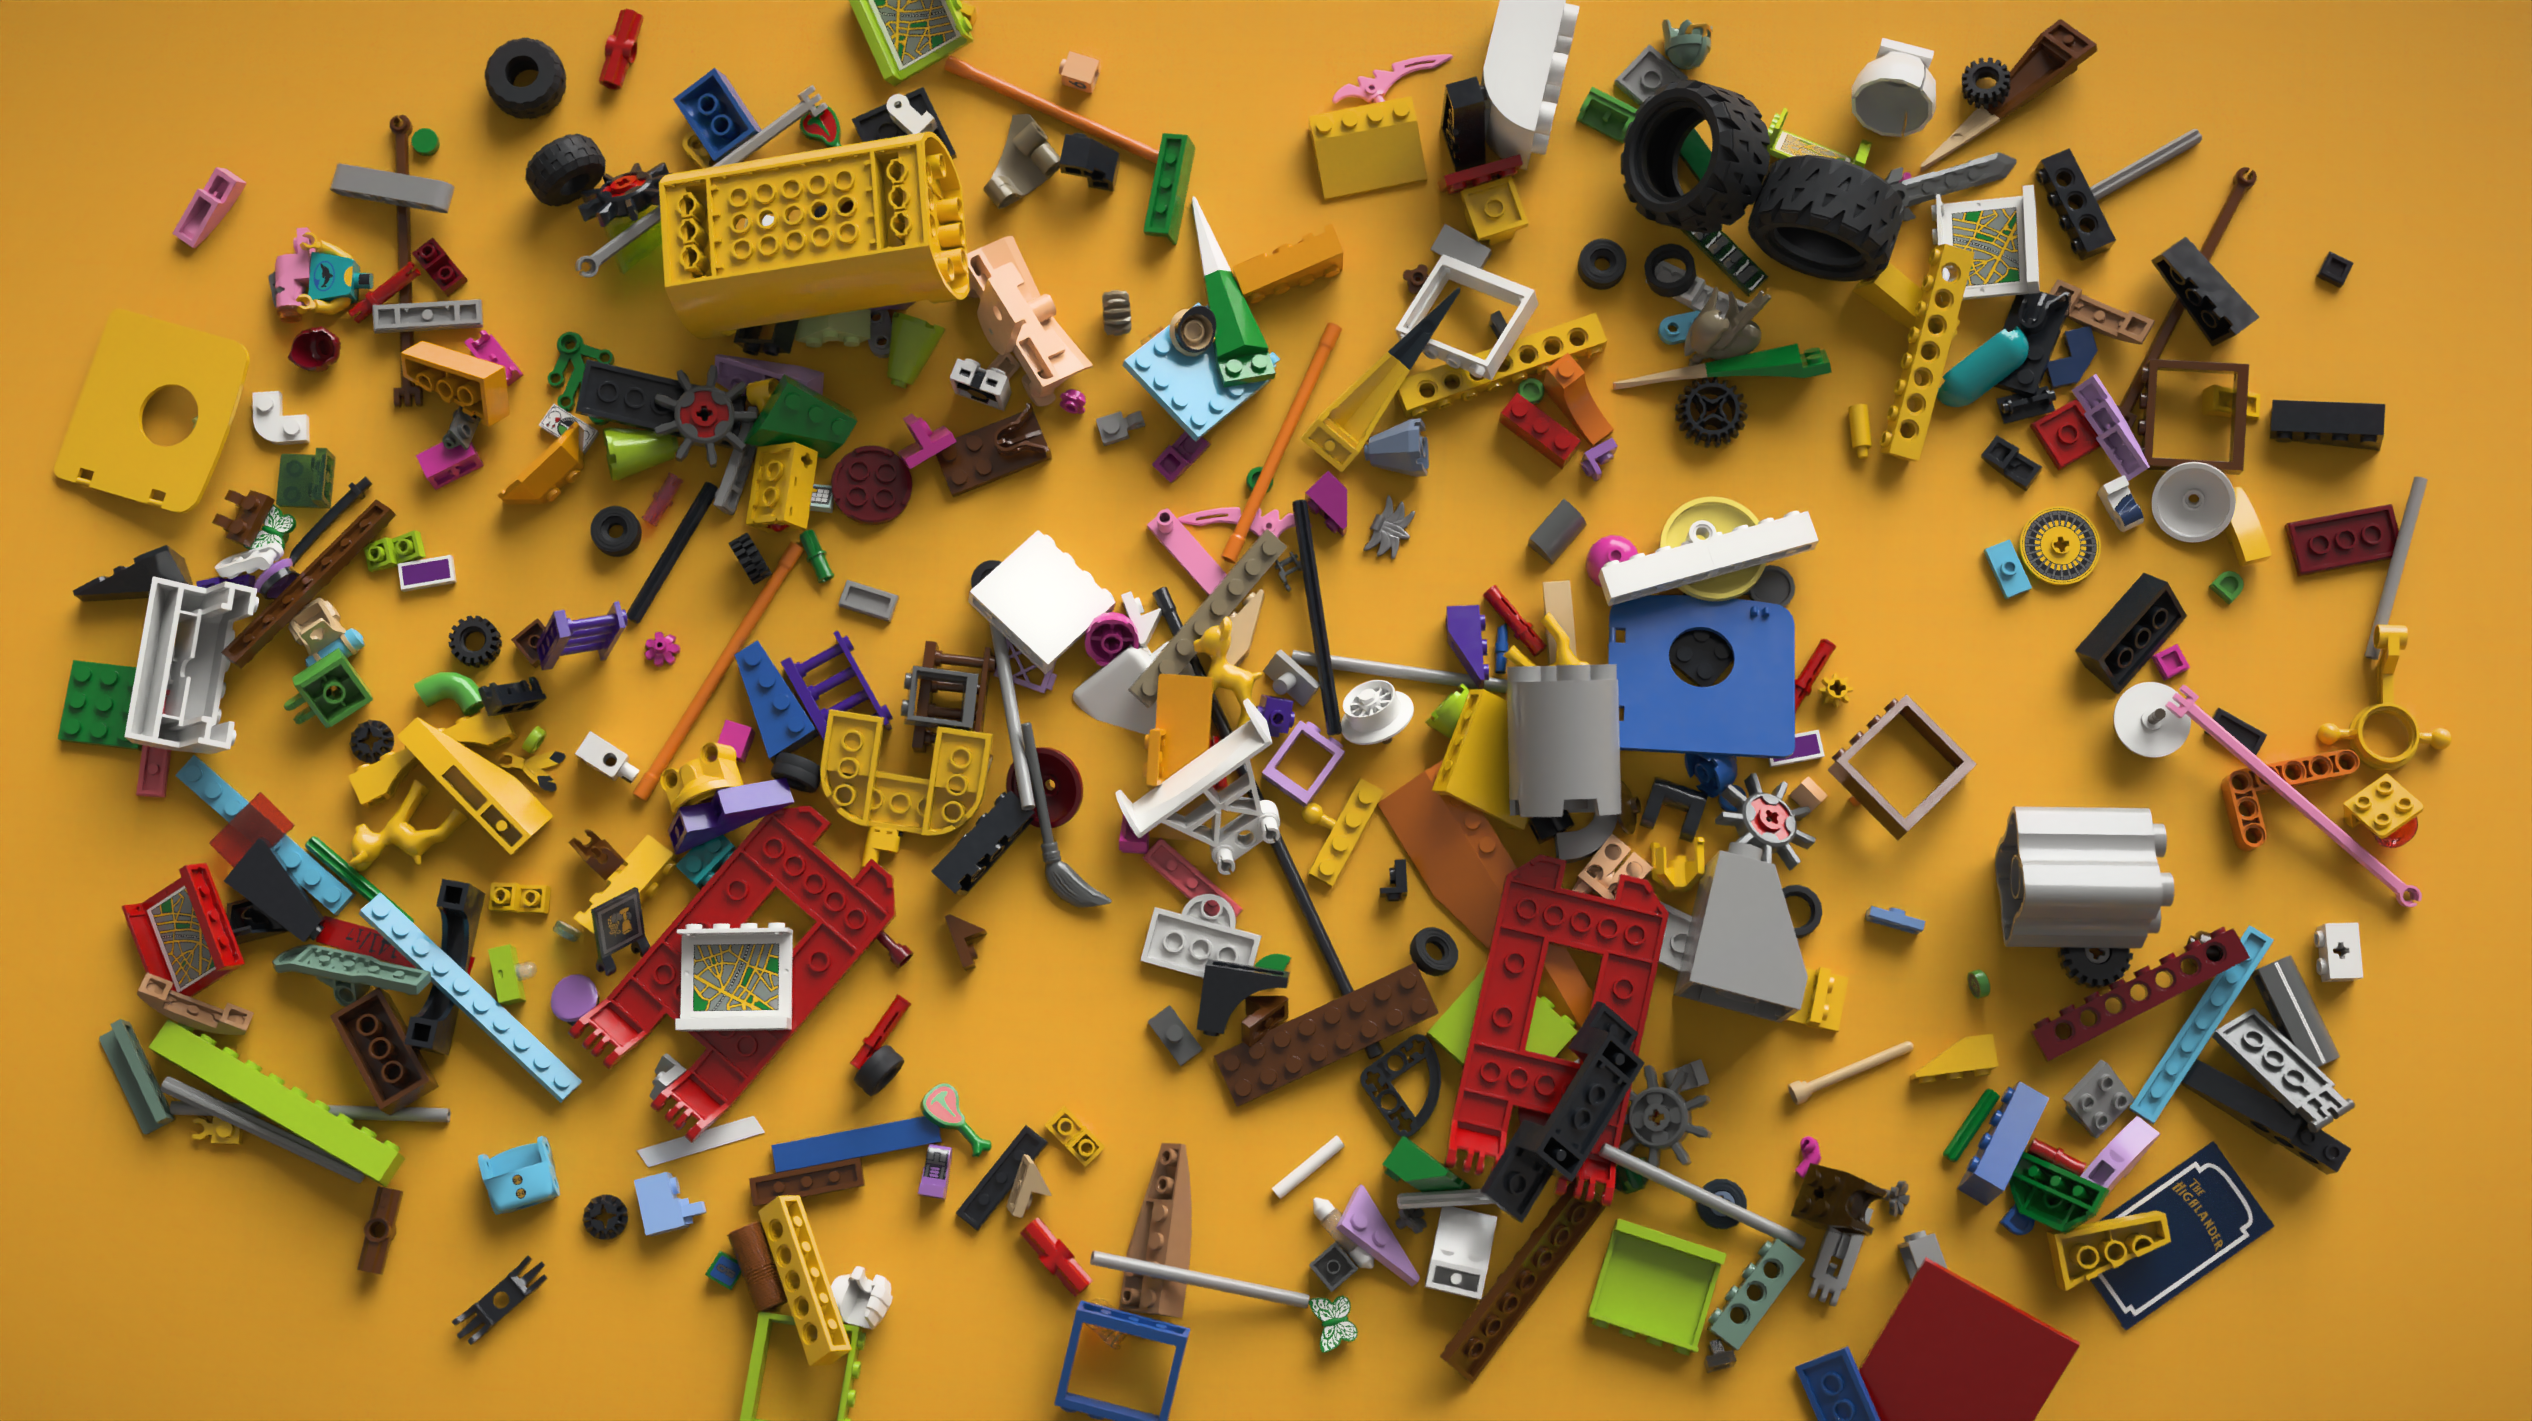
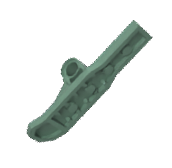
[272,944,431,1007]

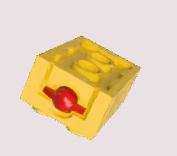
[746,442,818,533]

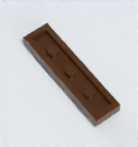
[749,1157,865,1207]

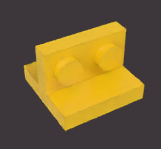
[1784,967,1849,1032]

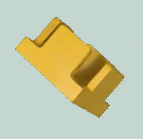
[1461,176,1529,245]

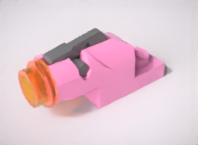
[268,227,315,323]

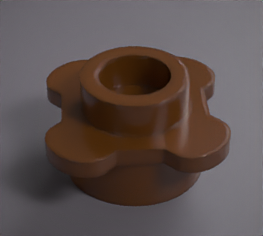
[1403,264,1429,294]

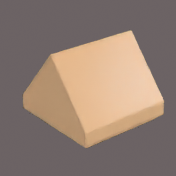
[987,353,1021,380]
[1789,776,1828,815]

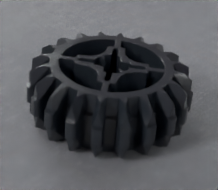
[1675,377,1748,448]

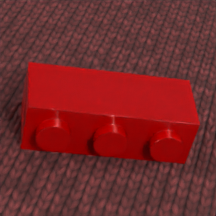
[1499,393,1581,469]

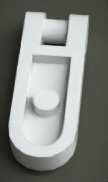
[215,543,284,579]

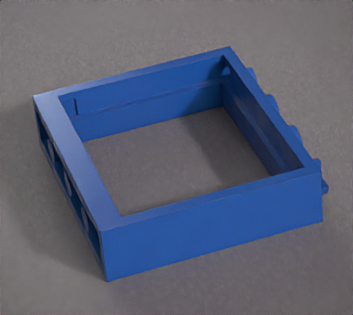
[1054,1301,1190,1421]

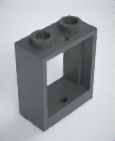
[901,666,979,731]

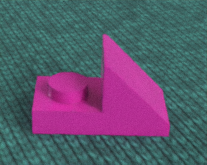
[1119,814,1149,854]

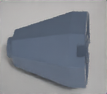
[1364,418,1429,477]

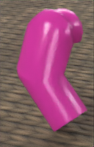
[1794,1136,1821,1179]

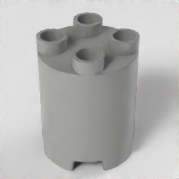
[1506,664,1621,817]

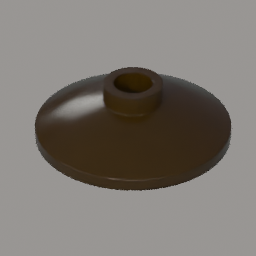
[1616,780,1641,834]

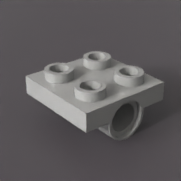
[2063,1060,2135,1138]

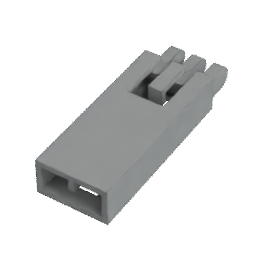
[1808,1208,1873,1307]

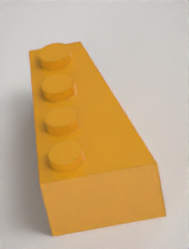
[1232,223,1344,303]
[400,341,510,427]

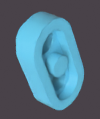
[1658,311,1701,345]

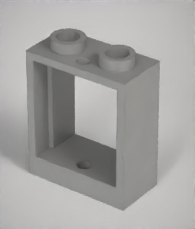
[1898,1230,1948,1280]

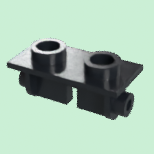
[1996,386,2056,424]

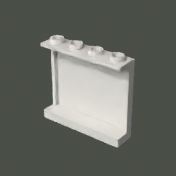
[968,530,1116,675]

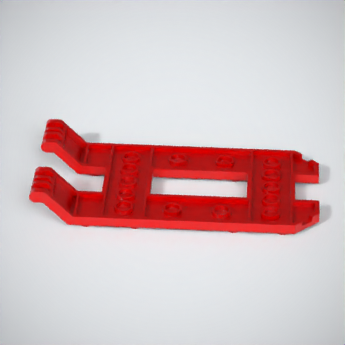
[568,806,896,1143]
[1444,854,1669,1207]

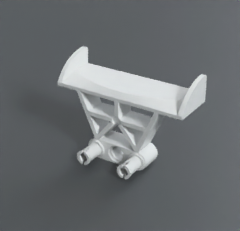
[1115,698,1280,875]

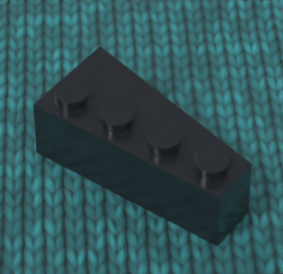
[1441,76,1487,172]
[2151,237,2260,347]
[2270,400,2385,451]

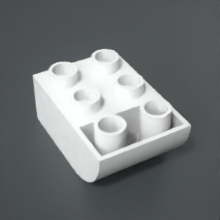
[1481,0,1580,170]

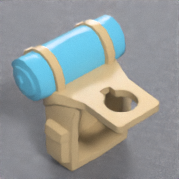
[288,597,365,668]

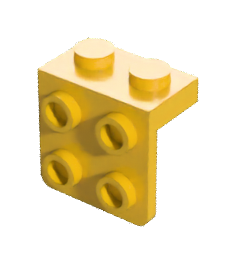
[2343,773,2423,839]

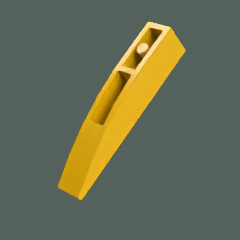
[397,717,554,855]

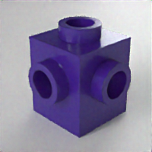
[1256,695,1295,737]

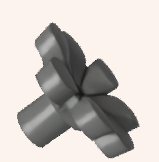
[1882,1181,1910,1217]
[1395,1208,1427,1234]

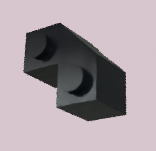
[1059,133,1120,192]

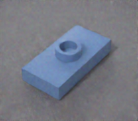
[1865,906,1925,935]

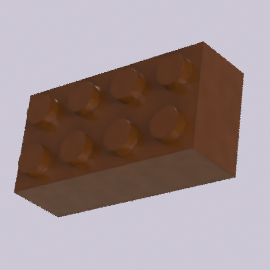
[330,987,439,1116]

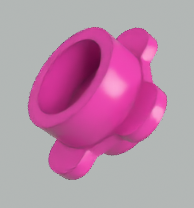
[1059,389,1086,414]

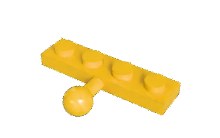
[1302,778,1384,887]

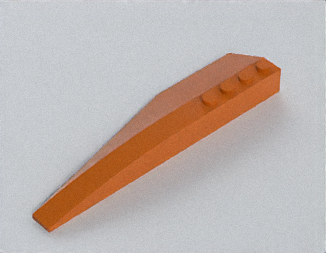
[1377,760,1593,1031]

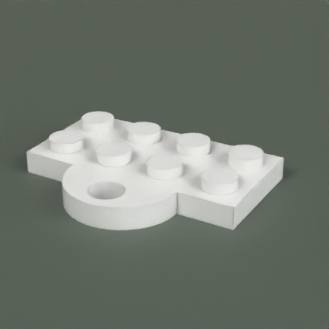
[1140,894,1262,978]

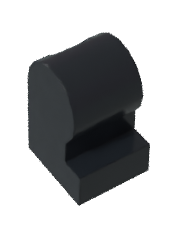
[1528,810,1575,844]

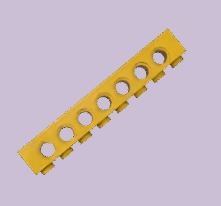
[1880,244,1975,461]
[1396,313,1607,418]

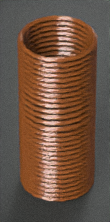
[727,1221,788,1314]

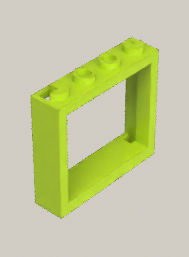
[740,1312,866,1421]

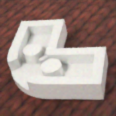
[253,391,310,445]

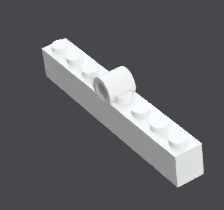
[1598,511,1819,606]

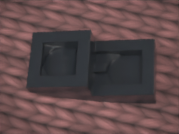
[1981,435,2042,491]

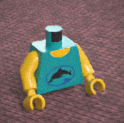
[295,232,374,315]

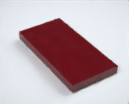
[2285,504,2399,576]

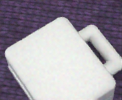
[1073,641,1195,734]

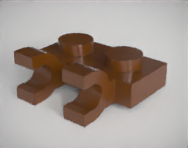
[212,490,275,548]

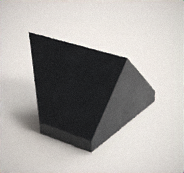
[226,899,289,945]

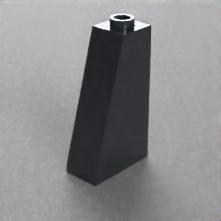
[224,837,325,942]

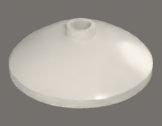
[2152,462,2236,542]

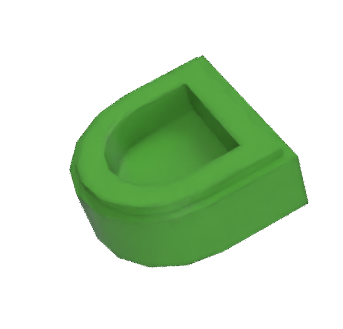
[2209,571,2244,604]

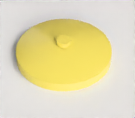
[1659,497,1766,601]

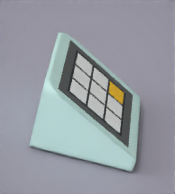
[810,484,834,513]

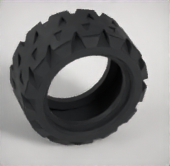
[1621,80,1770,233]
[1748,155,1905,282]

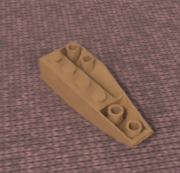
[1119,1143,1192,1318]

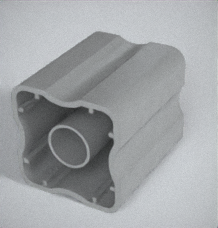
[1995,806,2174,948]

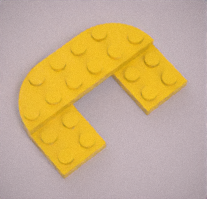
[820,709,993,836]

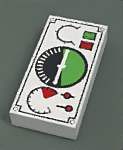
[539,404,599,455]

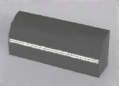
[2252,955,2340,1067]

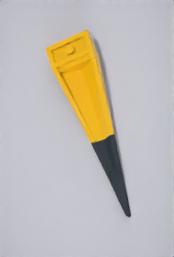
[1301,288,1460,473]

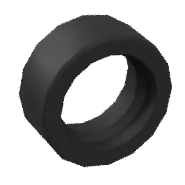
[1644,243,1696,298]
[1782,885,1822,938]

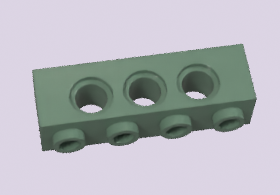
[1707,1238,1805,1351]

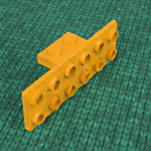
[1143,673,1213,841]

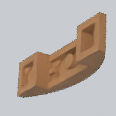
[2049,279,2155,345]
[137,973,254,1035]

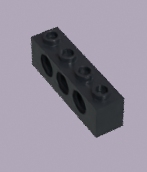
[2035,148,2116,261]

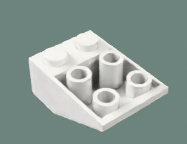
[1424,1206,1497,1300]

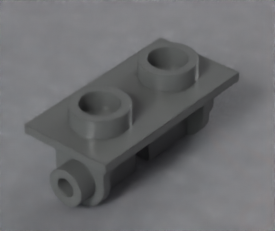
[442,406,481,450]

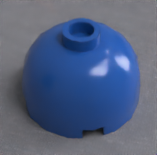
[1684,754,1737,798]

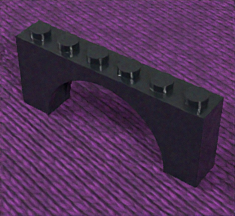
[404,879,485,1055]

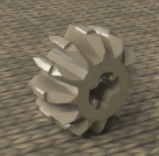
[1102,290,1131,336]

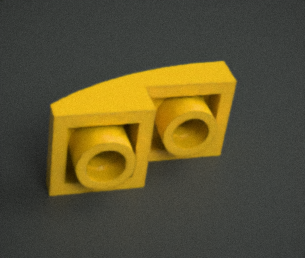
[488,883,551,914]
[1044,1106,1105,1167]

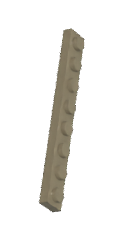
[1128,529,1287,708]

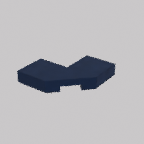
[2046,326,2098,390]

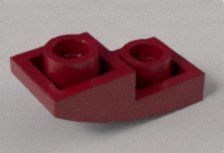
[412,237,468,297]

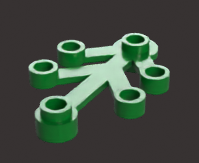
[547,332,614,426]

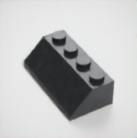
[2075,573,2187,694]

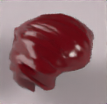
[288,326,341,372]

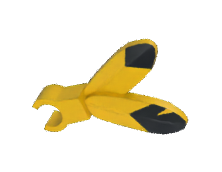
[500,751,566,792]

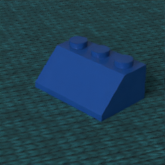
[673,68,761,162]

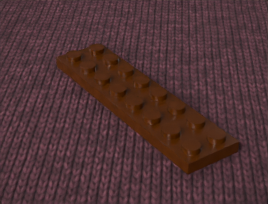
[1214,963,1439,1107]
[1440,1177,1606,1384]

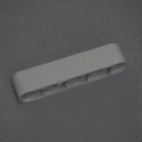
[330,164,455,213]

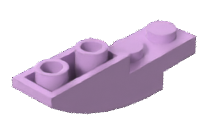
[2080,1116,2161,1197]

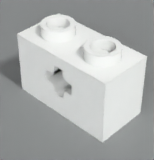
[2314,923,2363,982]

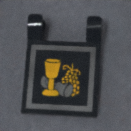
[591,887,651,976]

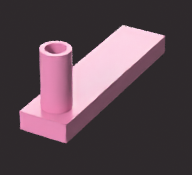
[1147,508,1227,596]

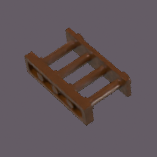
[912,641,996,753]

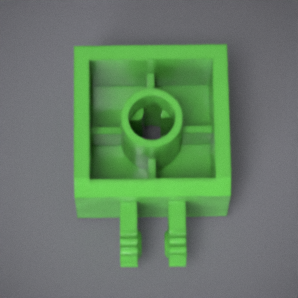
[284,648,373,728]

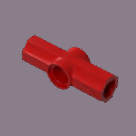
[599,8,644,90]
[1020,1217,1093,1297]

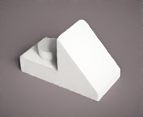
[1121,591,1162,647]

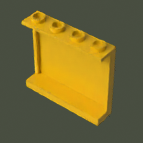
[1432,689,1530,830]

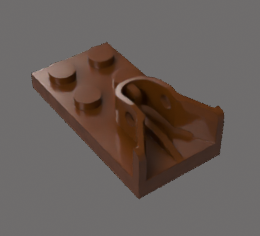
[936,403,1052,497]

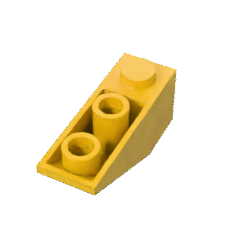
[1910,1034,1999,1084]

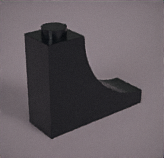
[1197,959,1290,1036]

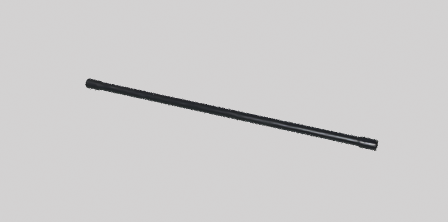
[1152,587,1384,1060]

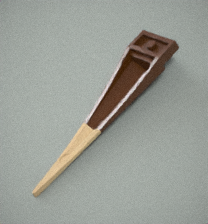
[1920,19,2097,172]

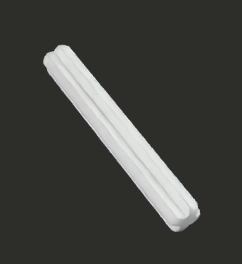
[1397,1189,1494,1209]

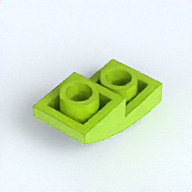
[364,530,426,572]

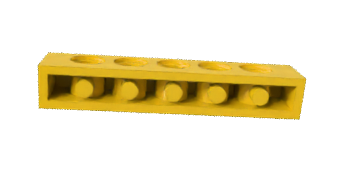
[758,1196,852,1366]

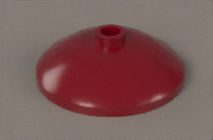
[1006,747,1083,828]

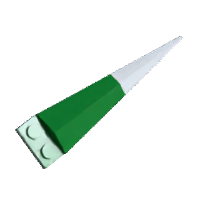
[1191,196,1276,388]

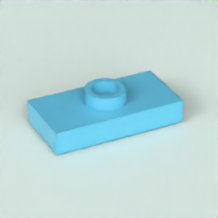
[1983,539,2032,600]

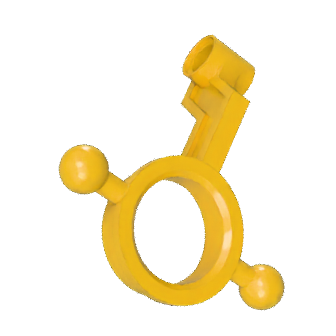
[2318,624,2452,771]

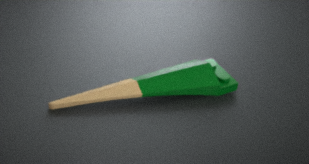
[1613,344,1832,390]

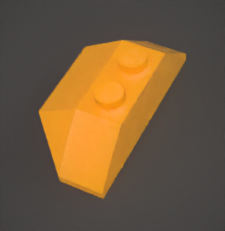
[497,421,584,504]

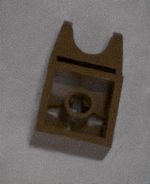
[1791,1163,1887,1237]

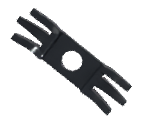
[451,1255,548,1345]

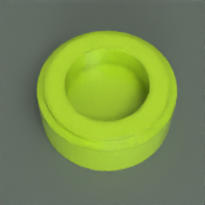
[522,726,546,754]

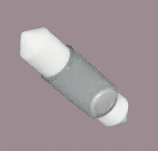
[1313,1198,1374,1269]

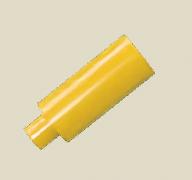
[1848,404,1872,459]

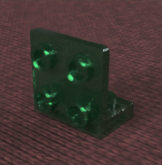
[276,448,336,509]

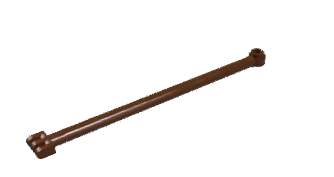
[390,115,423,408]
[2117,167,2257,429]

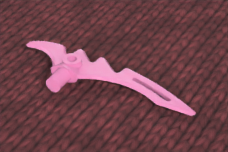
[1332,54,1453,104]
[1178,507,1312,538]

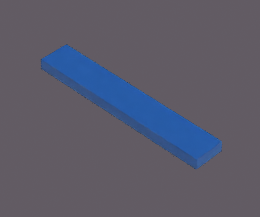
[772,1116,942,1173]

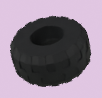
[484,38,567,119]
[525,134,606,207]

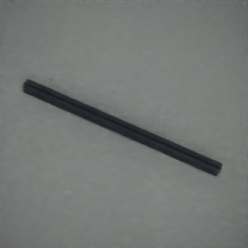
[1292,500,1342,736]

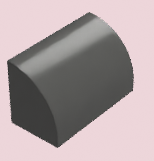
[1527,499,1586,565]

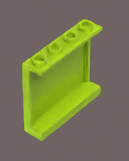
[1427,968,1578,1066]
[1587,1218,1727,1356]

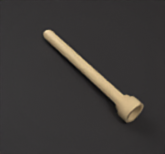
[1788,1041,1914,1105]

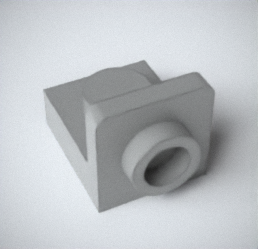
[649,1053,687,1100]

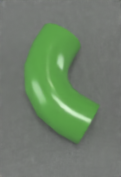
[414,672,485,716]

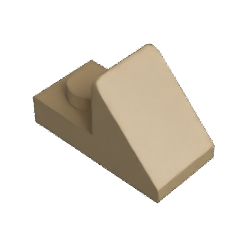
[1006,1154,1052,1218]

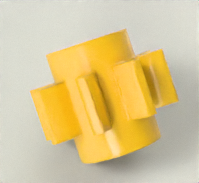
[1818,673,1854,708]

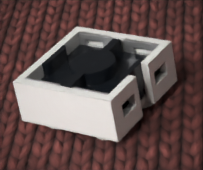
[950,358,1012,411]

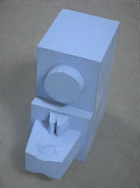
[634,1172,707,1236]

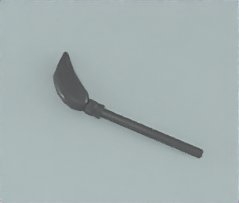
[1021,722,1112,908]

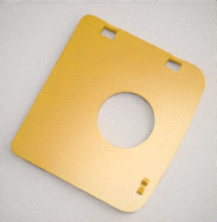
[54,309,250,513]

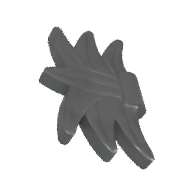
[1363,495,1415,559]

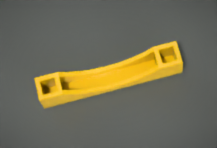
[348,707,518,809]

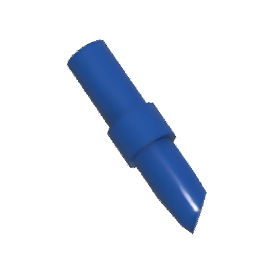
[1495,623,1509,674]

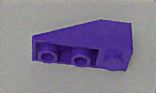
[1446,605,1489,689]

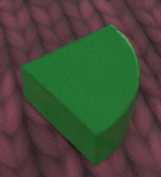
[1254,954,1291,971]

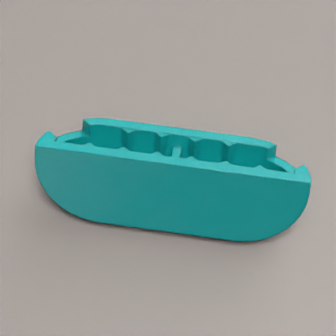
[1936,326,2029,407]

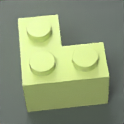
[795,309,871,348]

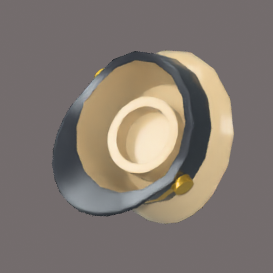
[1170,306,1217,357]

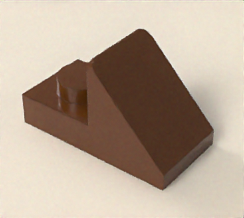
[945,914,987,971]
[1242,996,1288,1047]

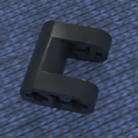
[1640,777,1708,843]

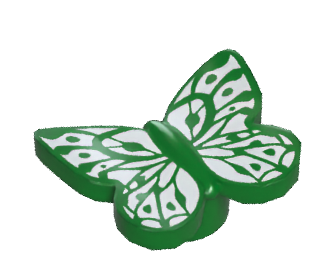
[243,504,296,550]
[1309,1296,1358,1353]

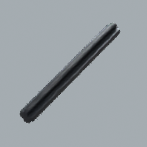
[626,482,718,624]

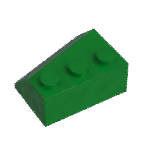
[743,374,858,459]
[1382,1136,1471,1192]

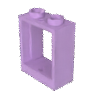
[1262,720,1345,807]

